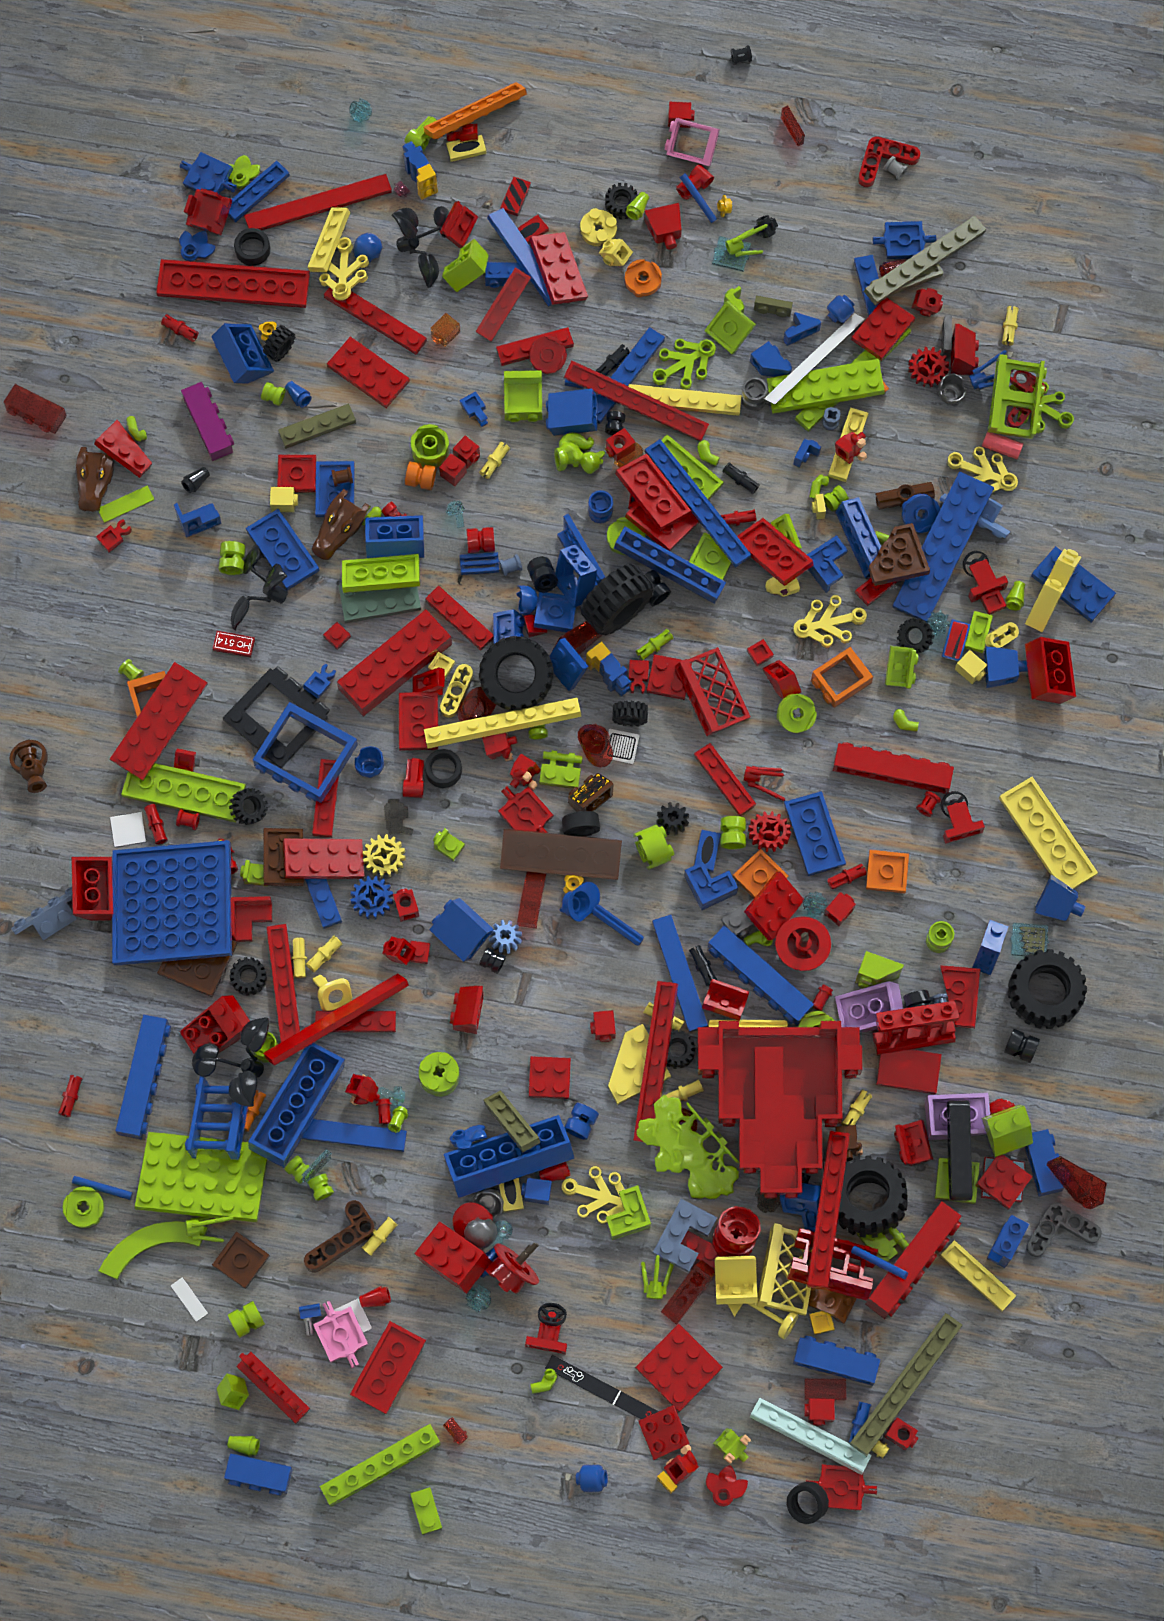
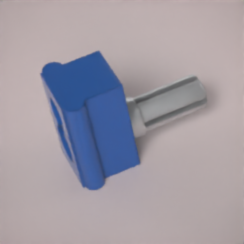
[299,1303,322,1336]

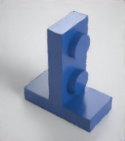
[972,920,1009,975]

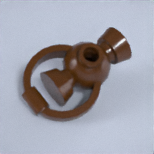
[9,739,48,793]

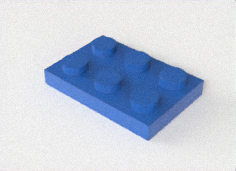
[315,461,355,517]

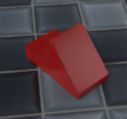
[413,667,445,696]

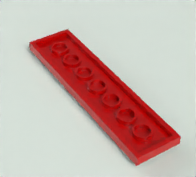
[156,259,310,308]

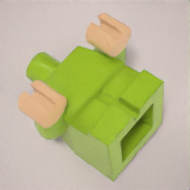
[713,1428,751,1464]

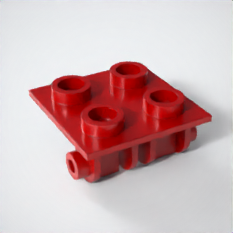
[638,1405,690,1460]

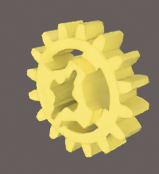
[363,834,406,878]

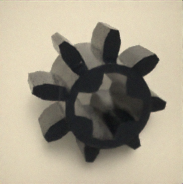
[754,215,778,238]

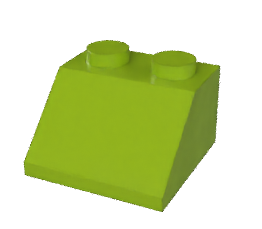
[855,951,904,989]
[981,1105,1033,1157]

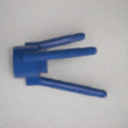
[969,350,1007,389]

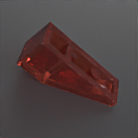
[552,621,602,655]
[1047,1156,1107,1209]
[661,1260,715,1325]

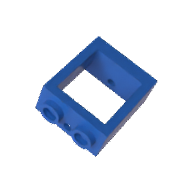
[555,544,597,607]

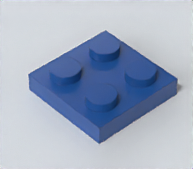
[534,592,576,633]
[549,638,589,691]

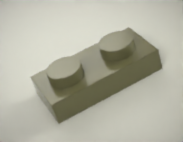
[754,295,793,317]

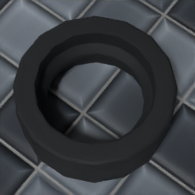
[234,228,270,266]
[425,749,462,788]
[562,811,600,836]
[786,1481,829,1524]

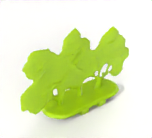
[637,1095,739,1199]

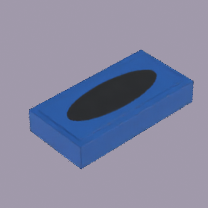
[694,830,721,872]

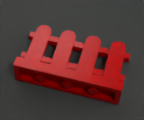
[236,1351,310,1424]

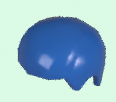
[353,233,383,263]
[516,585,538,615]
[355,746,384,778]

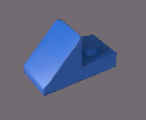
[783,312,821,346]

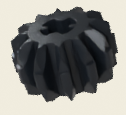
[656,802,689,836]

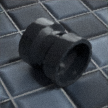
[605,411,626,435]
[479,948,506,974]

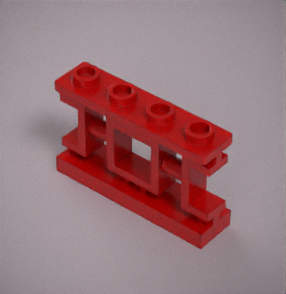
[872,1001,959,1055]
[787,1228,878,1301]

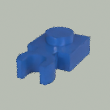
[303,664,336,699]

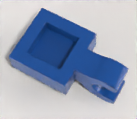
[460,391,488,427]

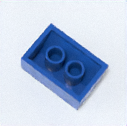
[211,323,274,384]
[365,515,425,558]

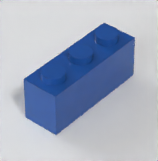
[1025,1129,1067,1197]
[224,1453,293,1496]

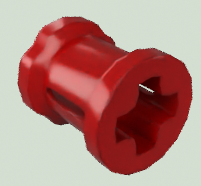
[916,791,941,817]
[176,809,200,830]

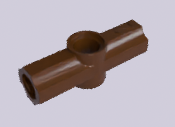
[875,482,935,510]

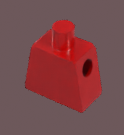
[644,203,682,250]

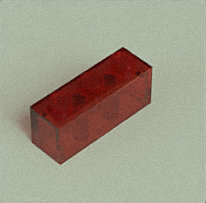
[4,384,67,434]

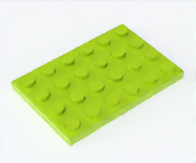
[135,1132,268,1222]

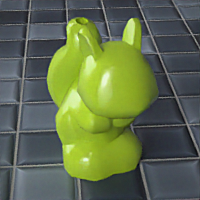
[554,432,605,474]

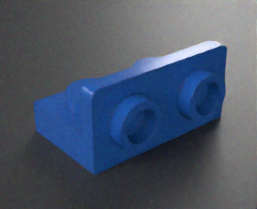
[485,262,523,288]
[493,609,524,644]

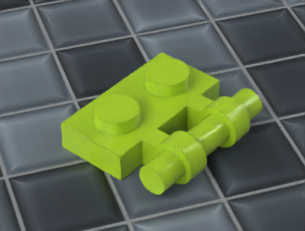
[539,750,583,789]
[856,1228,909,1262]

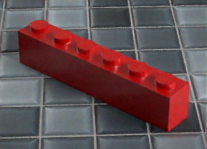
[833,742,954,794]

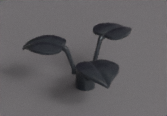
[392,206,449,288]
[231,544,288,631]
[192,1017,269,1107]

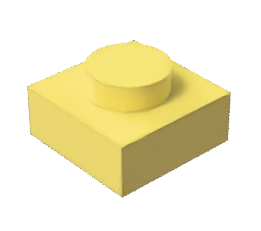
[812,494,826,519]
[428,652,455,679]

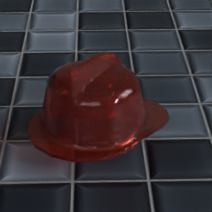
[458,687,496,722]
[577,723,613,768]

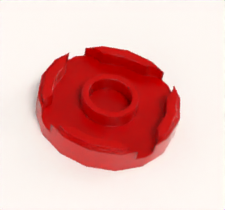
[529,336,567,374]

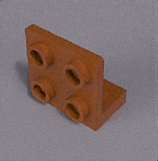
[802,1288,857,1324]

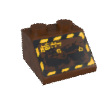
[568,773,614,812]

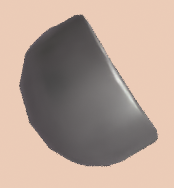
[937,374,967,405]
[473,1189,504,1219]
[464,1218,498,1249]

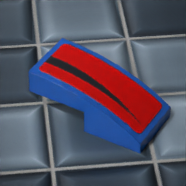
[942,619,970,661]

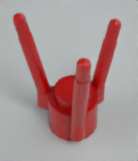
[744,766,785,801]

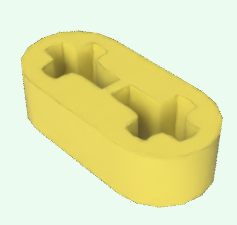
[985,622,1019,648]

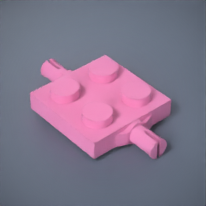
[313,1301,368,1368]

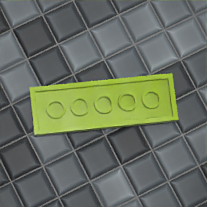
[767,359,885,414]
[121,763,246,823]

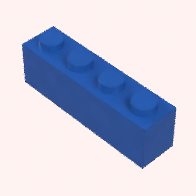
[793,1336,880,1386]

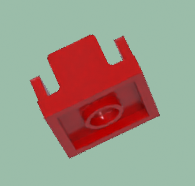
[184,188,233,236]

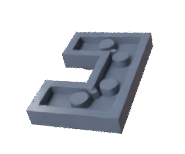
[653,1199,717,1273]

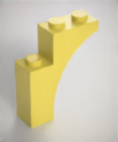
[1025,549,1081,632]

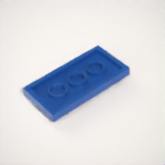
[246,509,320,590]
[1031,546,1116,623]
[784,791,846,876]

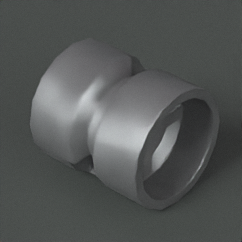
[742,377,767,411]

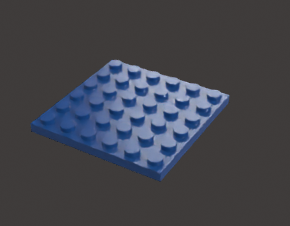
[112,840,232,965]

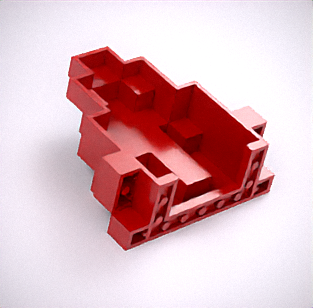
[698,1021,862,1198]

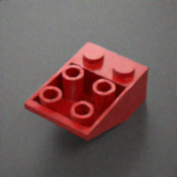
[179,995,250,1054]

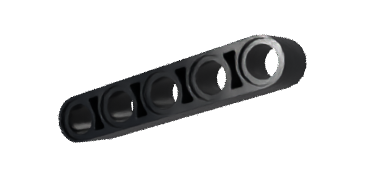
[947,1100,972,1201]

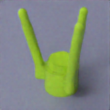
[725,224,767,258]
[186,1216,233,1243]
[641,1255,674,1299]

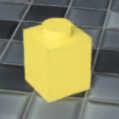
[270,487,298,512]
[955,650,987,684]

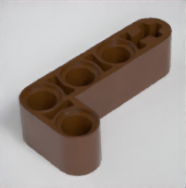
[304,1200,375,1273]

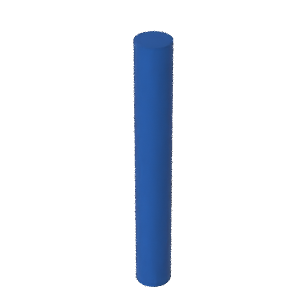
[679,173,717,223]
[72,1176,133,1200]
[851,1246,908,1280]

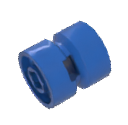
[588,490,613,524]
[564,1103,599,1140]

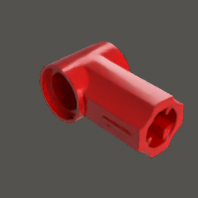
[676,164,714,200]
[403,758,424,798]

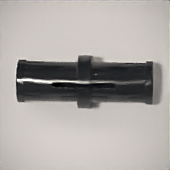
[596,344,630,376]
[722,462,760,494]
[689,945,717,986]

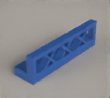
[835,497,881,578]

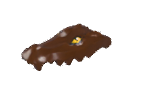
[76,447,114,512]
[312,489,371,560]

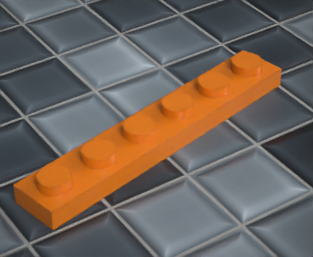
[423,82,527,139]

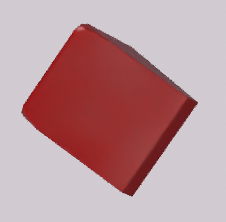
[524,615,547,638]

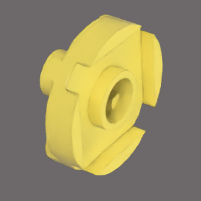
[580,208,617,246]

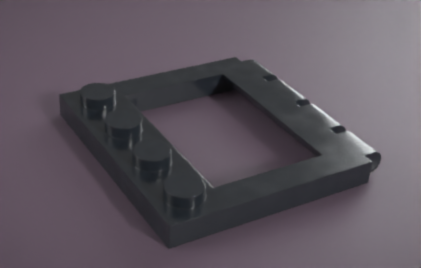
[223,666,330,769]

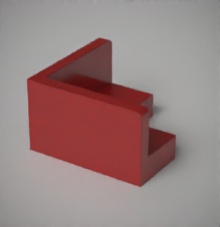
[231,896,272,942]

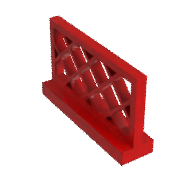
[675,647,751,737]

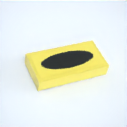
[446,135,486,162]
[499,1178,524,1212]

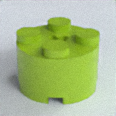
[411,424,450,468]
[633,824,675,870]
[419,1052,460,1097]

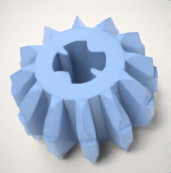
[489,920,522,954]

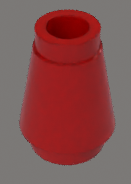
[539,1162,570,1181]
[359,1286,391,1308]

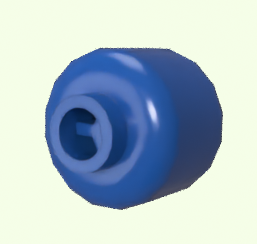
[827,295,855,323]
[576,1465,608,1492]

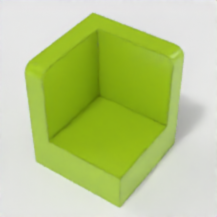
[217,1373,249,1410]

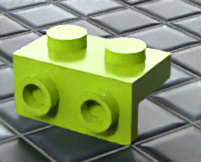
[885,646,918,689]

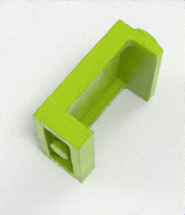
[504,370,543,422]

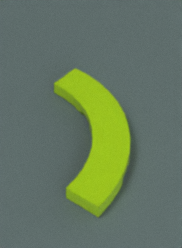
[98,1221,208,1280]

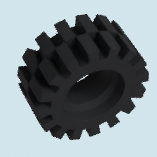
[605,183,638,220]
[263,325,296,362]
[897,618,934,653]
[612,700,648,727]
[229,788,268,825]
[230,957,267,996]
[667,1030,696,1069]

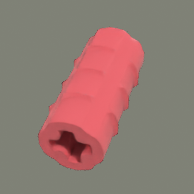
[982,431,1023,460]

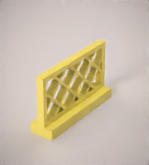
[756,1223,812,1316]

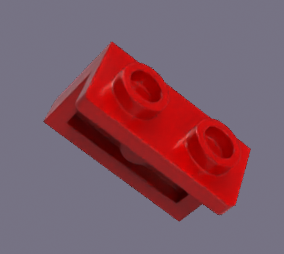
[702,979,749,1021]
[894,1120,933,1166]

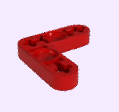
[858,136,921,187]
[1006,358,1046,428]

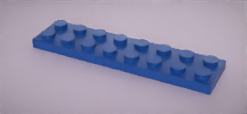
[892,471,994,623]

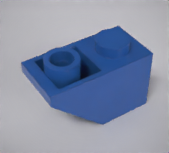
[750,341,792,377]

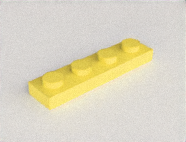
[308,207,350,272]
[828,407,868,482]
[940,1240,1016,1312]

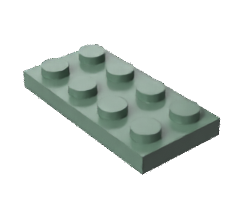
[338,585,421,623]

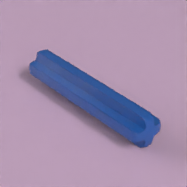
[592,905,644,946]

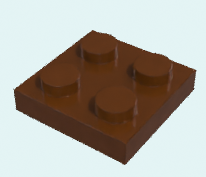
[212,1231,270,1289]

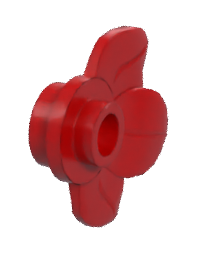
[706,1465,748,1507]

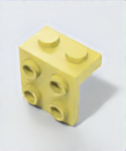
[715,1256,758,1305]

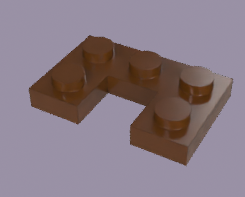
[263,828,304,886]

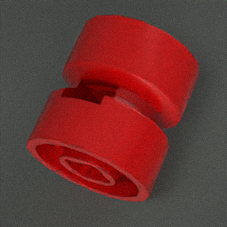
[466,527,495,553]

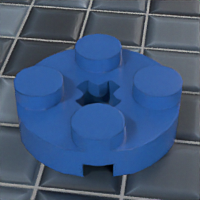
[902,494,940,533]

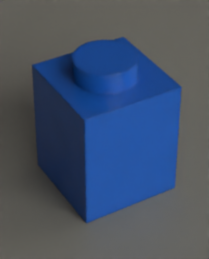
[521,1178,552,1205]

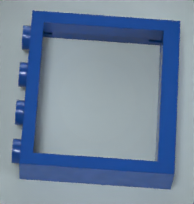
[253,702,358,803]

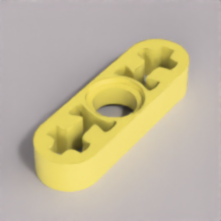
[440,664,473,718]

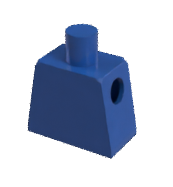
[984,647,1028,688]
[1035,875,1086,921]

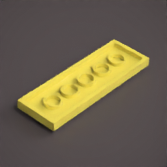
[999,777,1098,889]

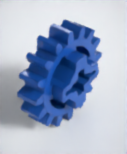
[350,876,393,919]

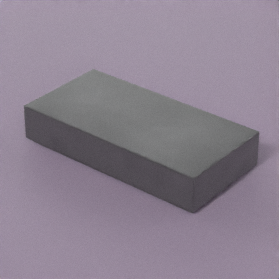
[942,315,952,358]

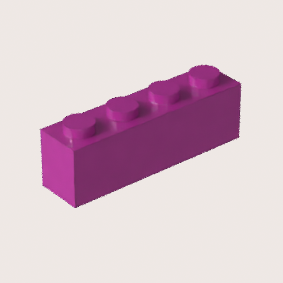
[181,382,235,461]

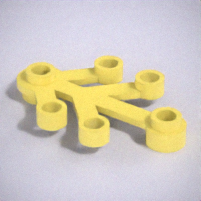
[319,237,369,300]
[947,446,1018,492]
[793,595,867,648]
[562,1166,625,1224]

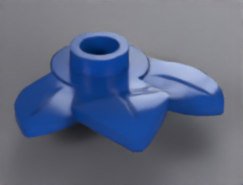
[179,231,216,262]
[450,1125,487,1150]

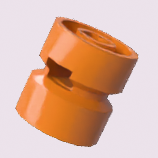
[405,461,437,491]

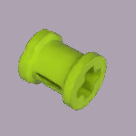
[118,659,144,681]

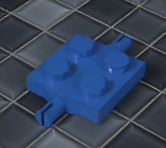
[180,152,237,194]
[873,221,937,259]

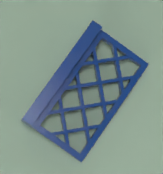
[557,514,606,588]

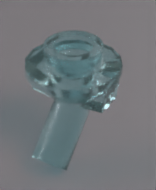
[446,501,465,528]
[378,1086,406,1106]
[492,1221,513,1247]

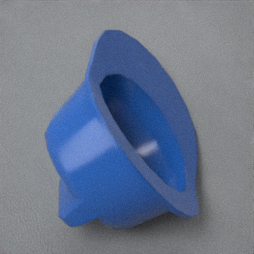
[559,882,600,922]

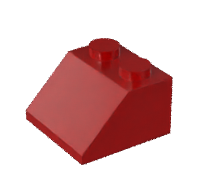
[950,324,979,375]
[450,986,484,1034]

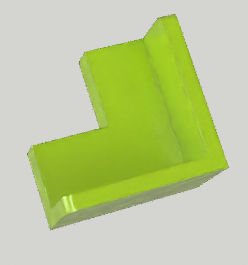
[442,239,489,292]
[606,1185,651,1240]

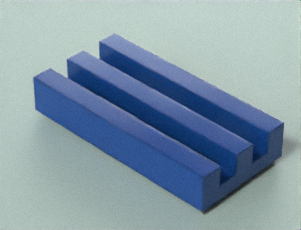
[460,552,499,575]

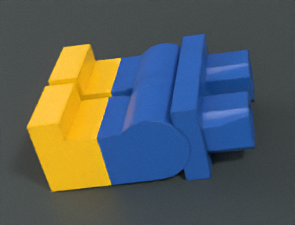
[402,142,438,200]
[586,641,631,696]

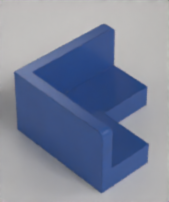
[174,503,222,538]
[807,535,848,593]
[684,862,738,910]
[779,1183,821,1232]

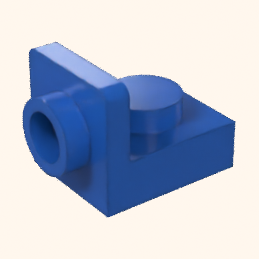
[793,438,821,468]

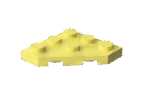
[608,1024,671,1105]

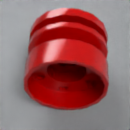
[712,1206,761,1257]

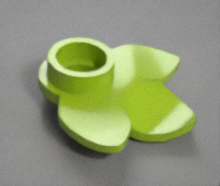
[228,155,260,189]

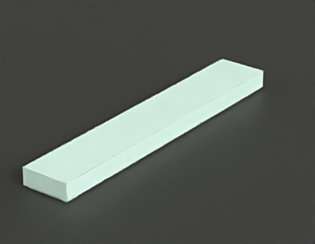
[750,1398,872,1475]

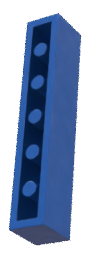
[614,527,726,604]
[707,926,814,1026]
[116,1014,171,1140]

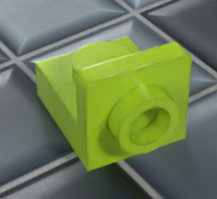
[724,286,745,314]
[433,828,465,861]
[240,860,268,887]

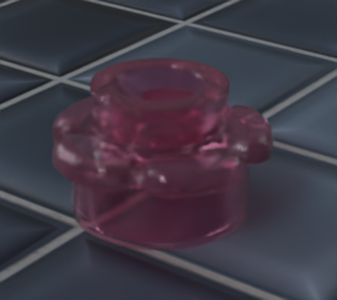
[393,180,410,197]

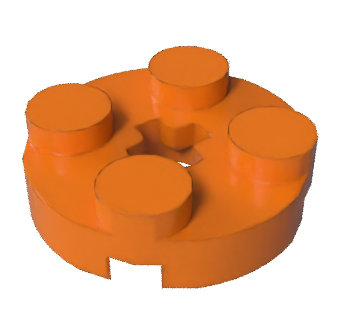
[625,259,662,297]

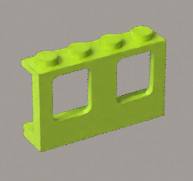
[988,354,1047,439]

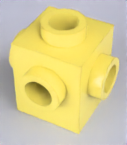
[599,239,633,266]

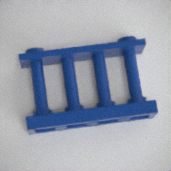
[185,1076,248,1160]

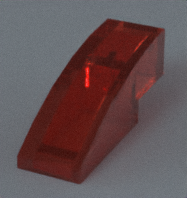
[517,871,547,929]

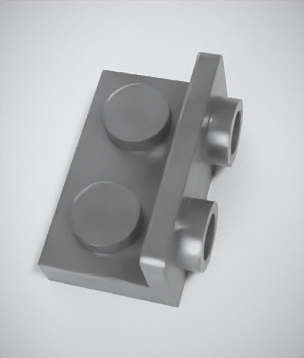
[721,899,758,939]

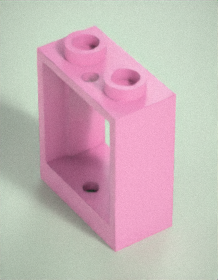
[664,118,720,166]

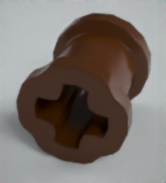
[331,467,353,487]

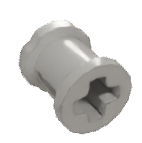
[883,156,908,180]

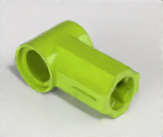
[404,116,436,151]

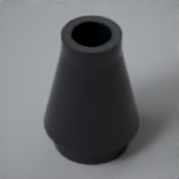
[181,467,210,493]

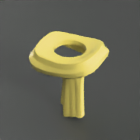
[313,975,352,1011]

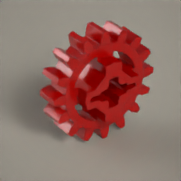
[908,347,949,387]
[748,811,791,852]

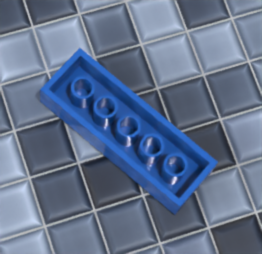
[248,1043,345,1168]
[444,1115,575,1198]

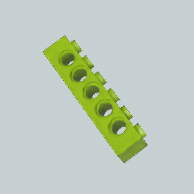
[320,1424,441,1507]

